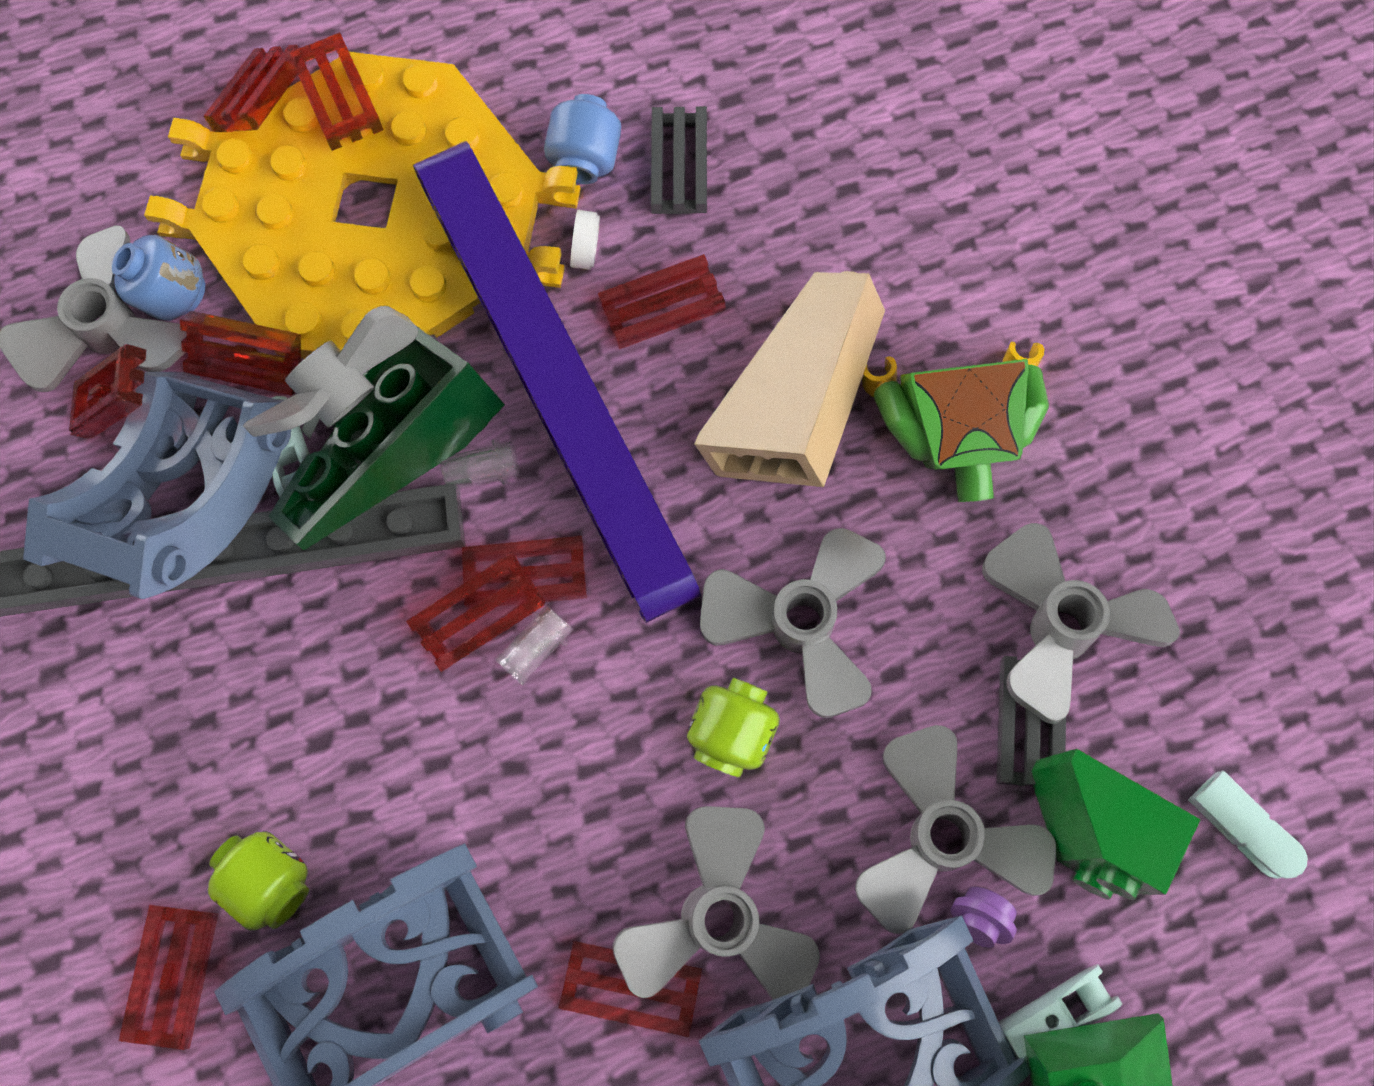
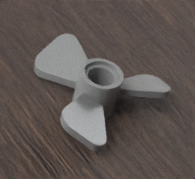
[0,225,195,392]
[243,306,418,439]
[982,523,1180,724]
[700,528,886,718]
[855,725,1056,934]
[612,806,820,999]

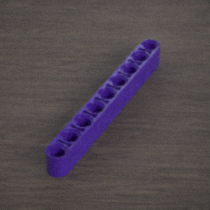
[413,141,701,623]

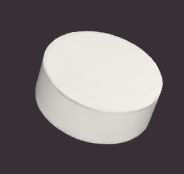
[570,210,600,270]

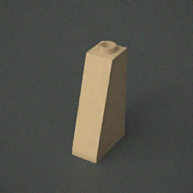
[694,271,885,487]

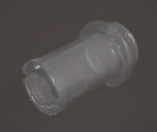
[440,438,520,490]
[494,605,573,685]

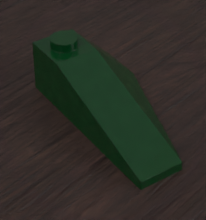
[268,325,505,550]

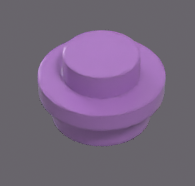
[950,887,1017,948]

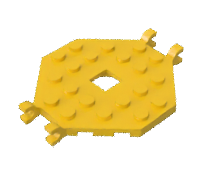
[144,52,581,359]

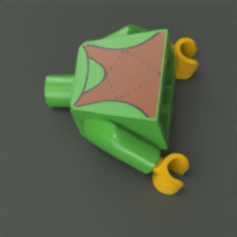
[862,342,1049,502]

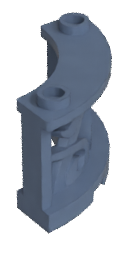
[23,372,291,599]
[214,843,538,1086]
[699,915,1031,1086]

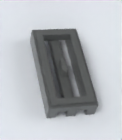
[651,106,707,214]
[996,656,1066,787]

